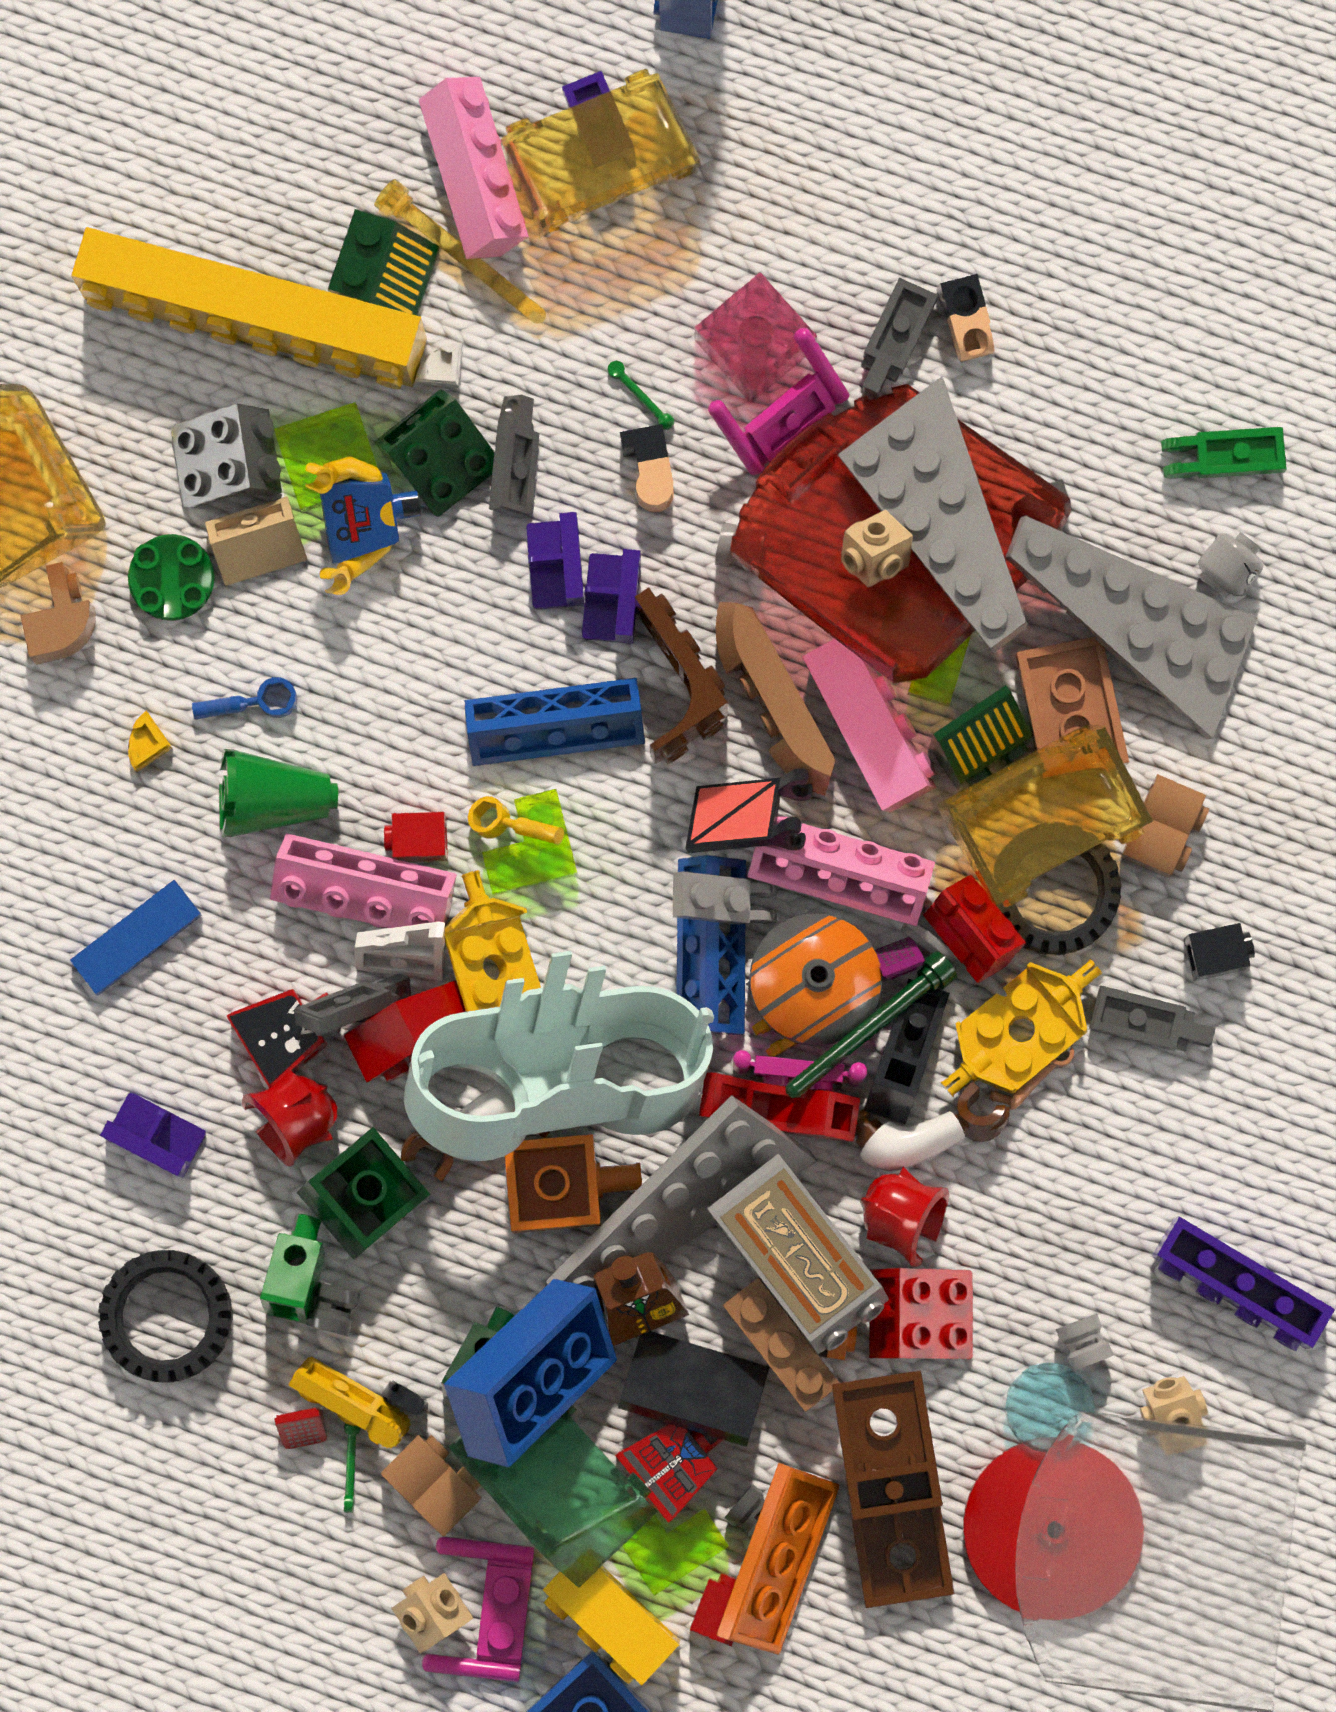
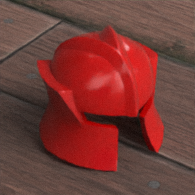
[242,1070,338,1167]
[860,1167,950,1267]

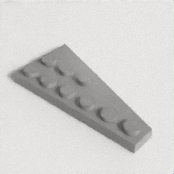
[838,376,1028,653]
[1005,516,1257,739]
[546,1095,818,1288]

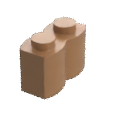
[1121,774,1210,878]
[380,1435,482,1537]

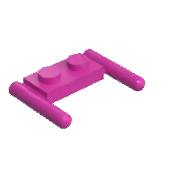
[708,328,850,475]
[733,1050,867,1091]
[422,1537,535,1682]

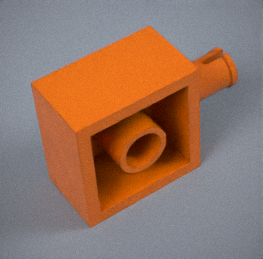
[505,1134,642,1233]

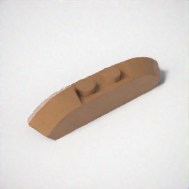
[715,602,835,796]

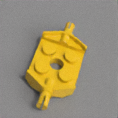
[445,870,541,1012]
[940,959,1102,1097]

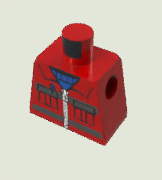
[615,1424,723,1523]

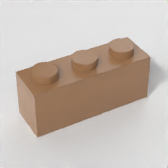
[723,1278,839,1412]

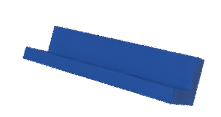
[464,678,646,766]
[676,855,746,1035]

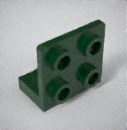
[374,389,495,517]

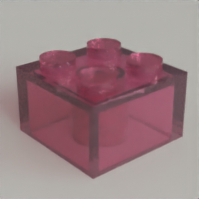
[695,272,817,404]

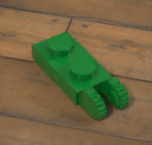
[1161,427,1287,479]

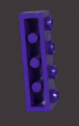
[1151,1216,1335,1351]

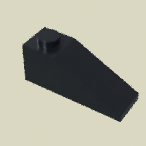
[863,979,950,1124]

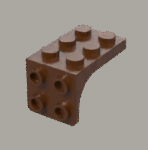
[634,587,728,764]

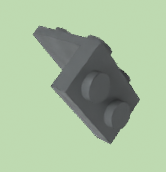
[171,403,282,508]

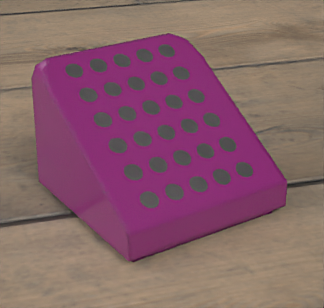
[875,937,925,982]

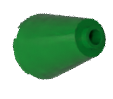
[219,749,338,837]

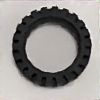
[990,823,1122,956]
[98,1250,233,1383]

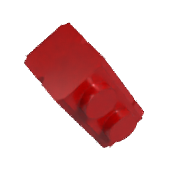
[923,875,1026,983]

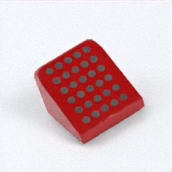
[274,1407,327,1449]

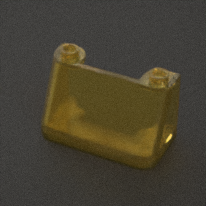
[501,69,701,238]
[0,384,106,588]
[937,724,1153,907]

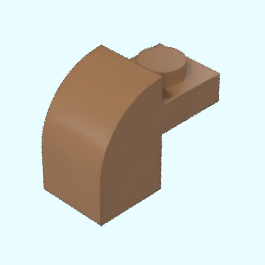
[20,562,96,665]

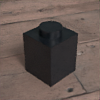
[1184,923,1255,981]

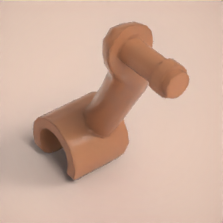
[989,1046,1074,1110]

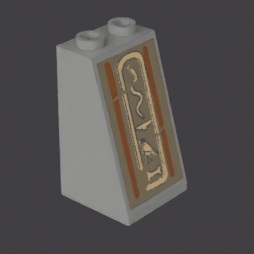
[707,1154,889,1355]

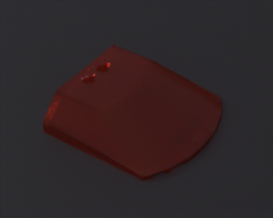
[730,384,1071,683]

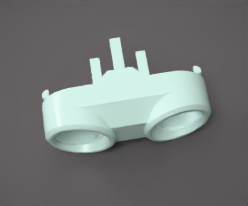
[404,951,714,1161]

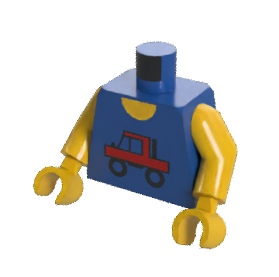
[305,456,421,595]

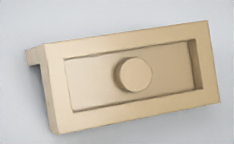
[205,496,308,586]

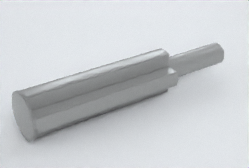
[901,914,1007,996]

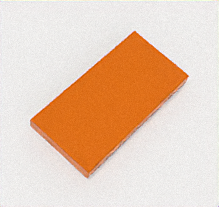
[717,1463,839,1655]

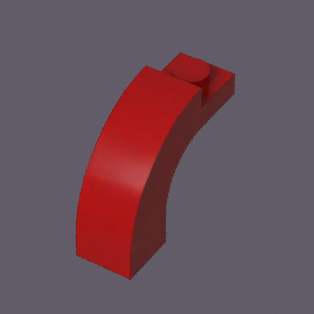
[699,1072,860,1142]

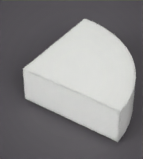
[415,343,463,388]

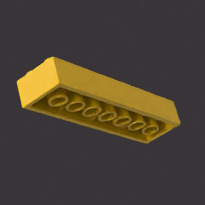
[71,227,427,389]

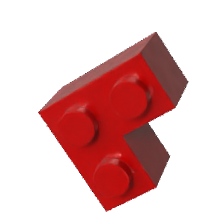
[344,980,466,1083]

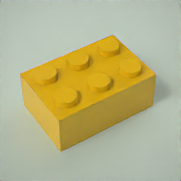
[543,1547,680,1686]

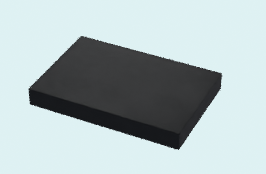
[618,1331,770,1447]

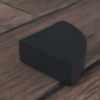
[382,1380,428,1417]

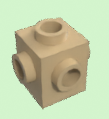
[841,510,913,587]
[1140,1376,1208,1455]
[391,1573,474,1654]

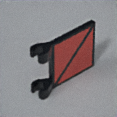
[686,768,813,853]

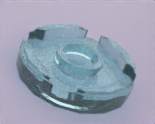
[1005,1362,1095,1453]

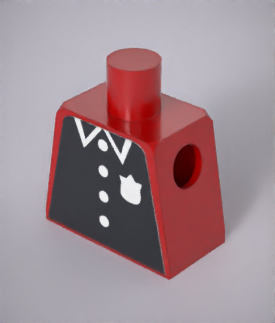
[227,989,328,1088]

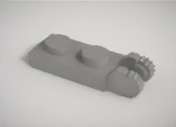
[673,872,777,925]

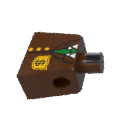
[593,1252,689,1346]

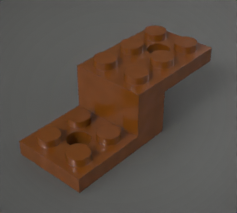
[831,1370,955,1608]

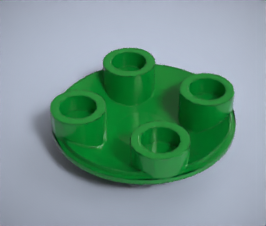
[128,534,215,621]

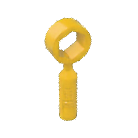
[468,796,564,845]

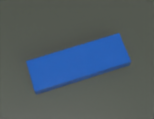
[70,880,202,996]

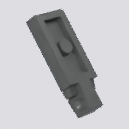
[861,277,939,400]
[489,395,540,519]
[294,974,412,1036]
[1089,985,1216,1052]

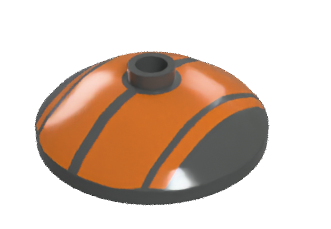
[749,913,882,1046]

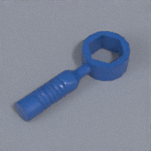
[192,677,297,720]

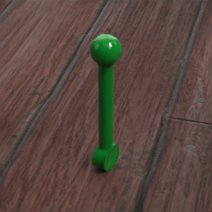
[608,360,675,430]
[344,1423,361,1513]

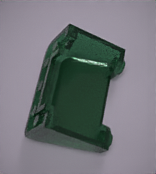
[449,1405,658,1588]

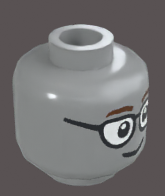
[1198,532,1263,598]

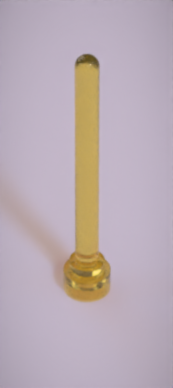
[374,179,546,324]

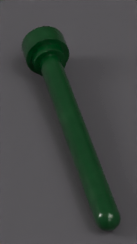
[785,951,957,1099]

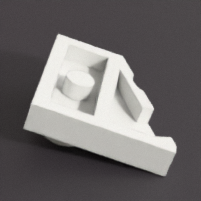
[355,922,445,981]

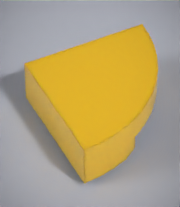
[128,710,173,772]

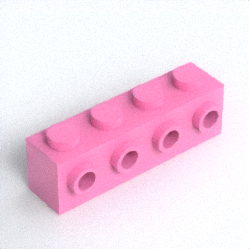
[419,77,529,259]
[802,631,937,812]
[747,816,935,926]
[270,833,457,928]

